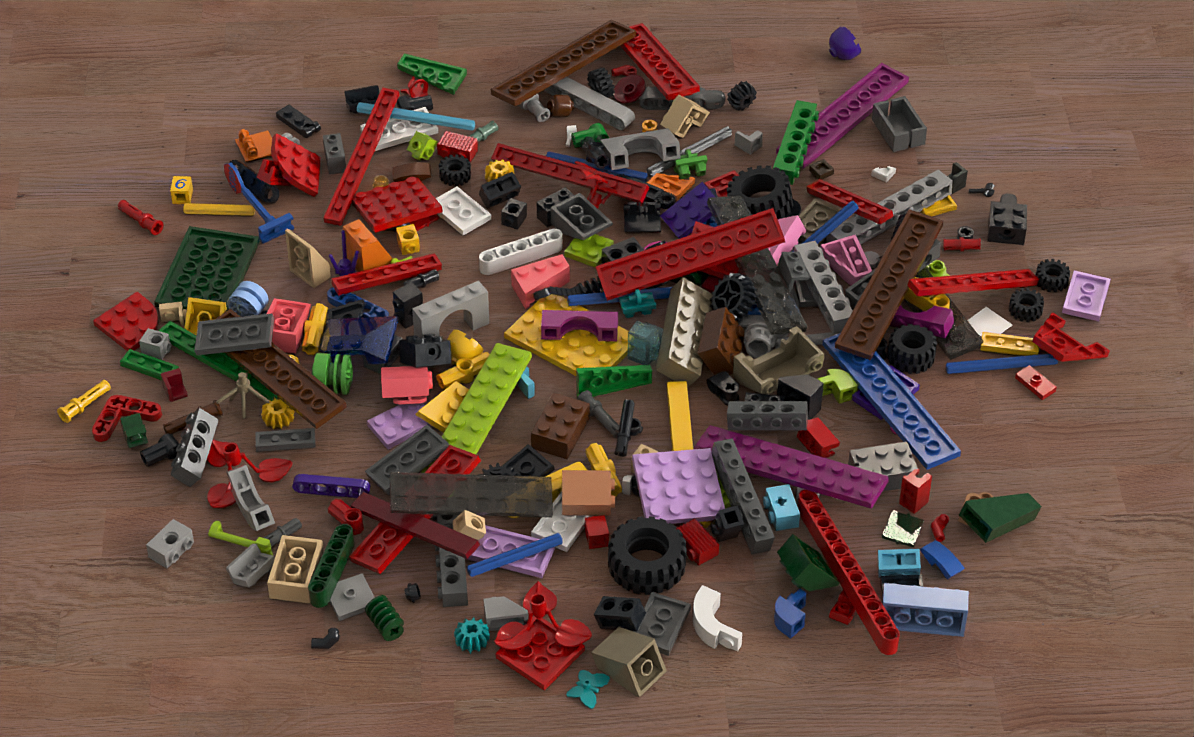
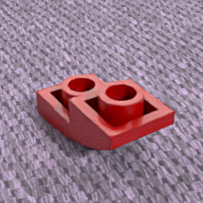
[829,590,856,625]

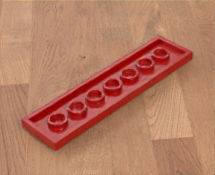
[620,23,700,101]
[349,445,481,574]

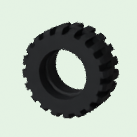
[608,516,687,595]

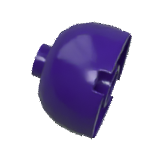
[829,26,861,61]

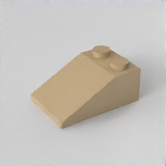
[285,229,331,288]

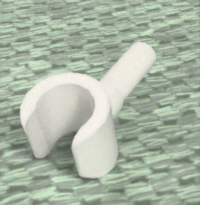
[566,125,577,147]

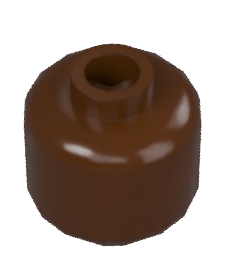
[547,95,574,117]

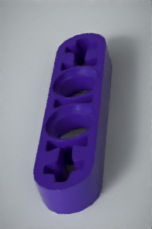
[292,474,371,498]

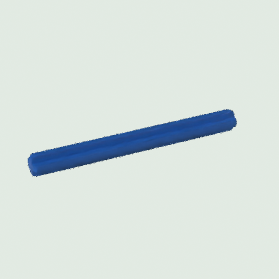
[546,151,648,183]
[567,287,673,306]
[946,354,1058,374]

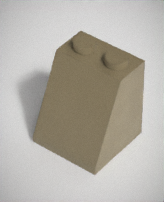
[591,627,667,697]

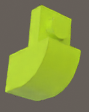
[817,369,858,404]

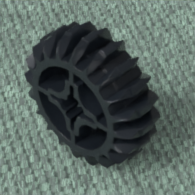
[710,273,757,321]

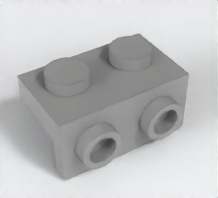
[226,543,275,588]

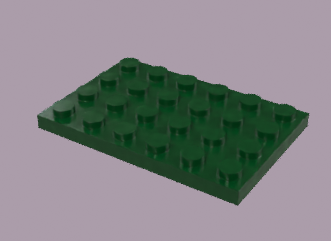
[154,226,260,311]

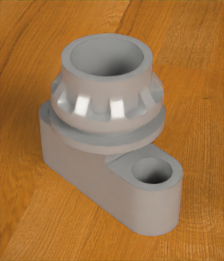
[737,314,791,358]

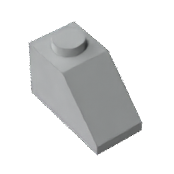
[484,596,528,631]

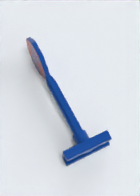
[224,162,294,244]

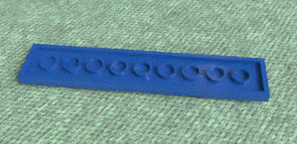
[823,333,961,470]

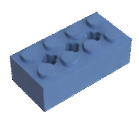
[882,583,969,637]

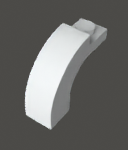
[693,585,742,652]

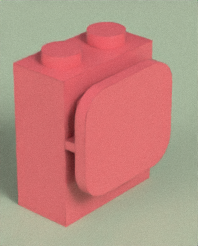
[381,366,433,405]

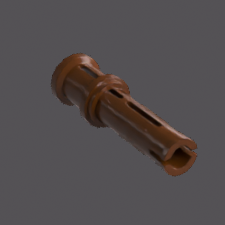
[163,400,223,434]

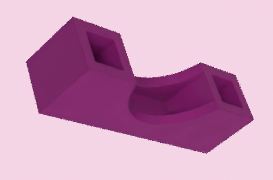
[889,305,954,338]
[541,310,618,341]

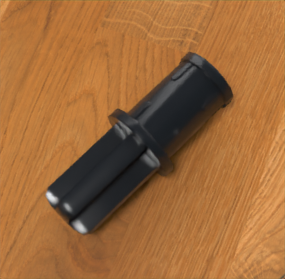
[403,269,439,288]

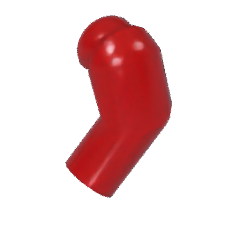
[611,65,637,77]
[931,514,950,542]

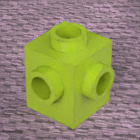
[407,131,438,161]

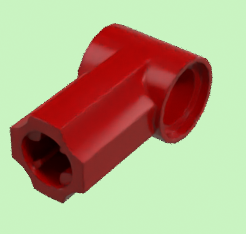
[327,499,364,535]

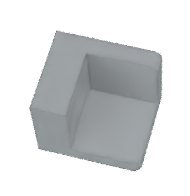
[735,130,763,155]

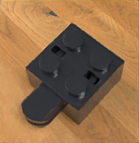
[987,193,1027,245]
[399,334,451,367]

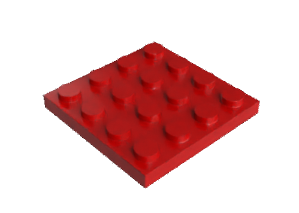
[352,177,443,233]

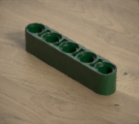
[308,524,355,608]

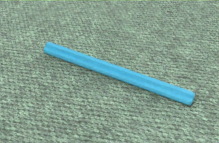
[357,102,475,131]

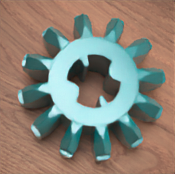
[454,617,490,654]

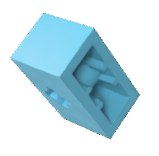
[763,484,800,531]

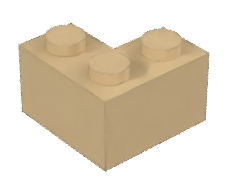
[660,94,710,138]

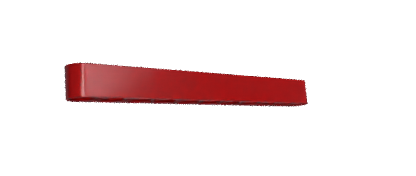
[797,489,900,655]

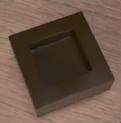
[809,159,834,180]

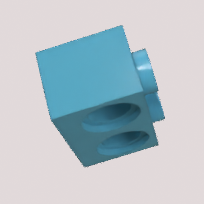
[878,549,921,578]

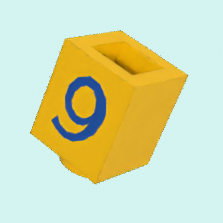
[170,176,193,204]

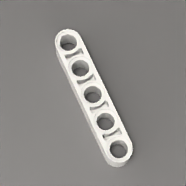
[479,229,563,275]

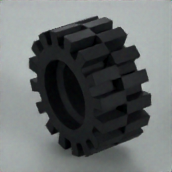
[587,67,615,98]
[439,155,471,187]
[1035,259,1070,293]
[1009,288,1044,322]

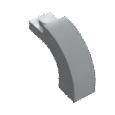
[226,464,275,531]

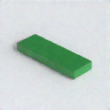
[120,349,179,380]

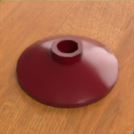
[614,75,646,104]

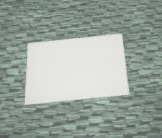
[963,307,1012,337]

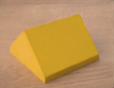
[184,297,227,336]

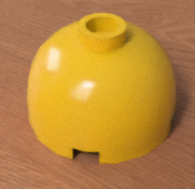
[447,329,484,365]

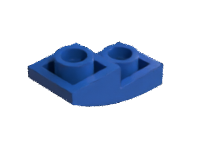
[920,540,965,580]

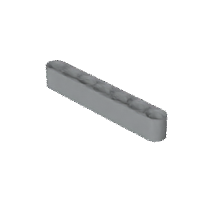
[544,77,635,130]

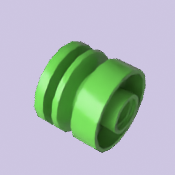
[312,353,353,395]

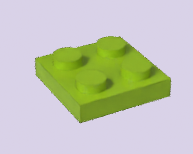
[564,234,614,268]

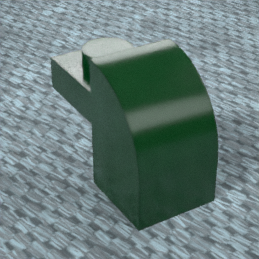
[120,413,148,448]

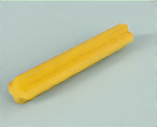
[183,203,255,216]

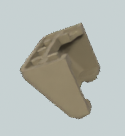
[733,326,824,394]

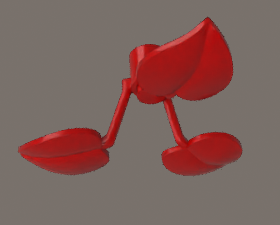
[574,161,642,209]
[207,439,292,508]
[494,581,592,650]

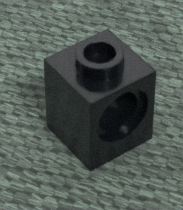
[501,198,527,230]

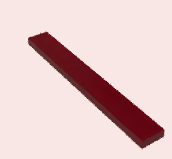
[350,492,480,559]

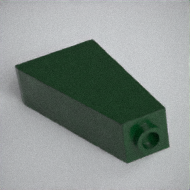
[959,493,1042,543]

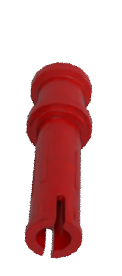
[118,200,164,235]

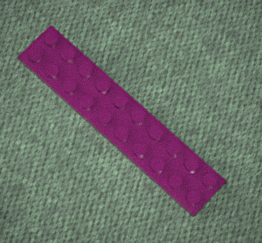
[776,63,909,169]
[693,425,889,509]

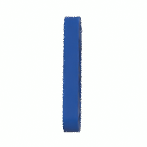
[327,287,389,327]

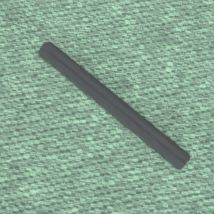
[646,126,732,177]

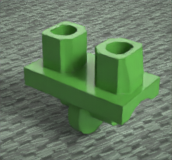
[674,149,708,179]

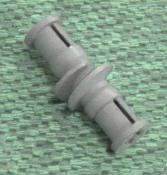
[519,94,551,122]

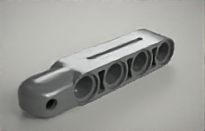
[640,87,726,110]

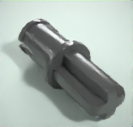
[263,518,302,548]

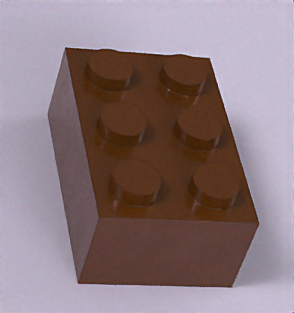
[697,307,745,375]
[531,393,590,460]

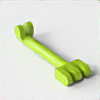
[208,521,273,555]

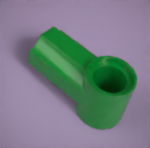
[571,123,609,148]

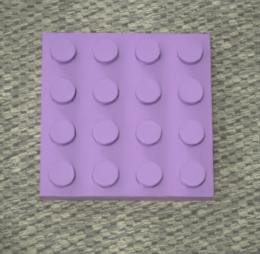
[632,448,725,524]

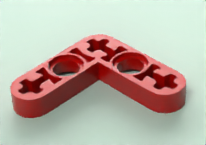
[92,395,162,442]

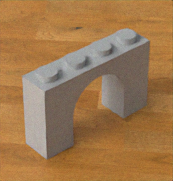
[600,128,681,170]
[412,281,489,338]

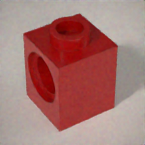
[585,515,609,549]

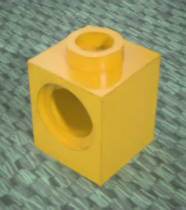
[396,224,420,255]

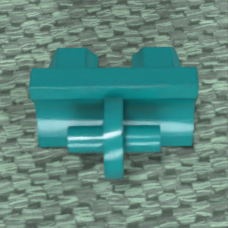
[619,289,656,318]

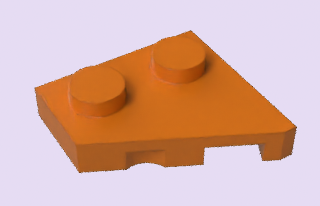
[647,173,695,202]

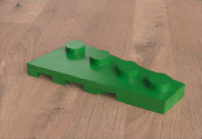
[397,53,467,95]
[576,365,652,397]

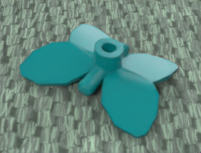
[566,670,610,709]

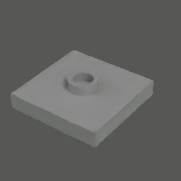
[329,573,375,621]

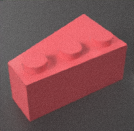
[511,254,570,309]

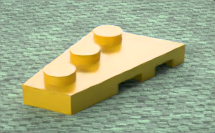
[415,381,469,433]

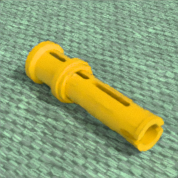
[57,380,111,423]

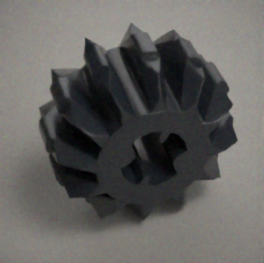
[727,81,757,111]

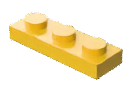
[980,332,1039,356]

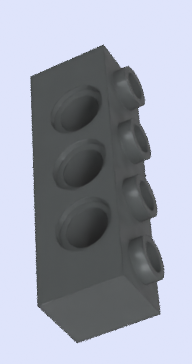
[727,401,808,430]
[171,408,219,487]

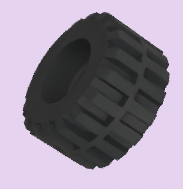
[887,324,937,374]

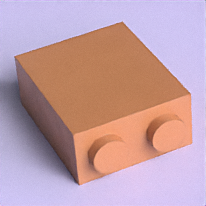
[562,470,615,516]

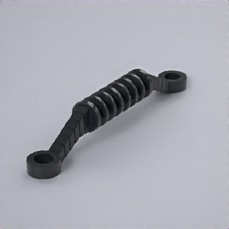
[533,240,666,300]

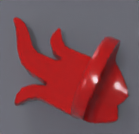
[400,76,428,98]

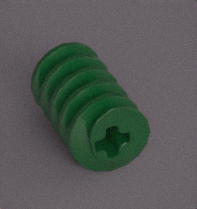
[365,595,404,641]

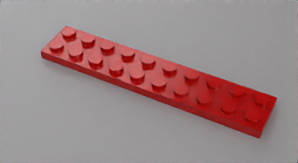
[595,208,785,301]

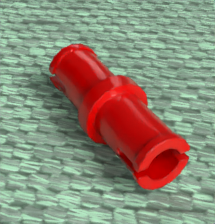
[943,237,981,252]

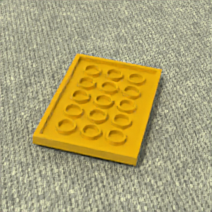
[504,294,640,376]

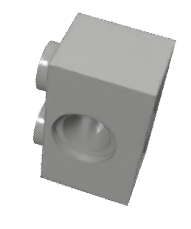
[146,519,194,568]

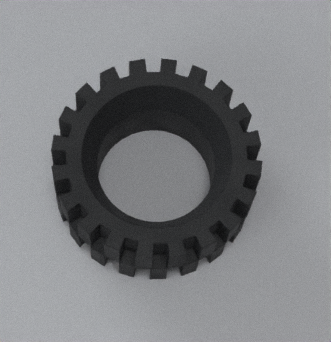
[727,165,793,220]

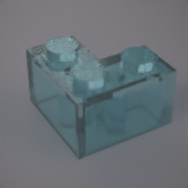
[628,321,663,365]

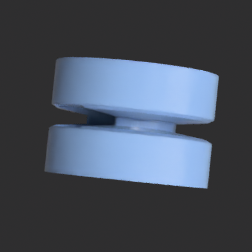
[227,281,269,317]

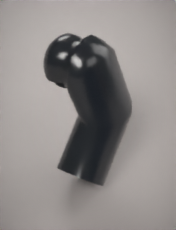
[311,628,340,649]

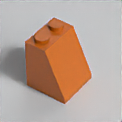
[343,219,393,272]

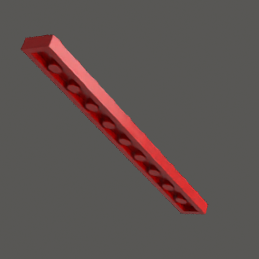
[323,87,399,226]
[491,143,650,203]

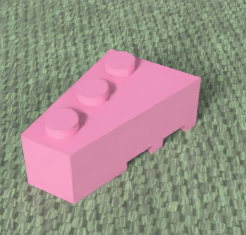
[755,215,806,275]
[821,234,872,286]

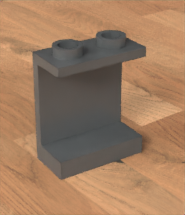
[771,252,810,310]

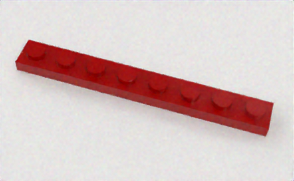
[907,269,1039,297]

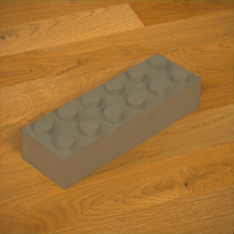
[656,278,713,388]

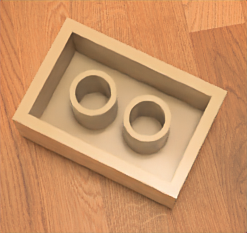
[267,535,324,603]

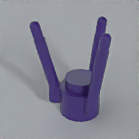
[329,230,359,276]

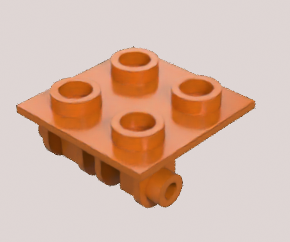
[235,129,272,162]

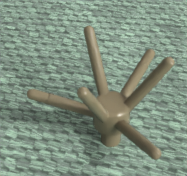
[216,372,270,419]

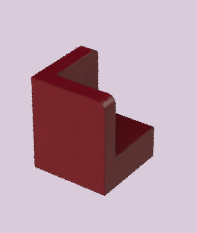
[161,368,188,402]

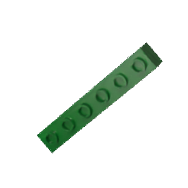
[773,100,819,185]

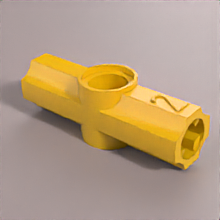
[302,303,328,355]
[436,352,490,390]
[585,443,622,497]

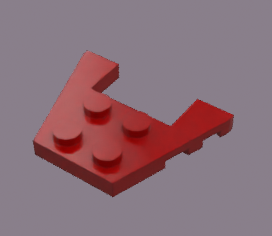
[1032,312,1110,362]

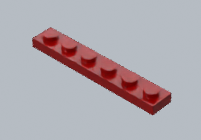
[806,179,893,224]
[332,253,442,295]

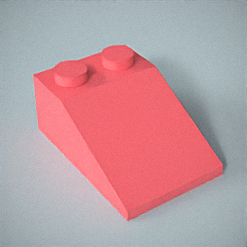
[267,298,311,354]

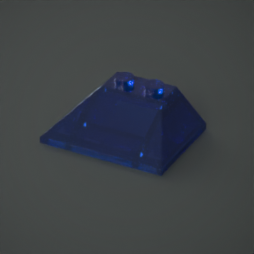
[318,316,399,364]

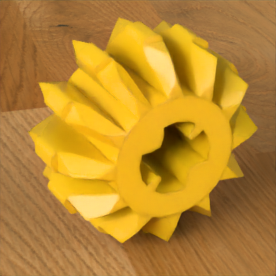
[485,160,514,182]
[261,397,295,430]

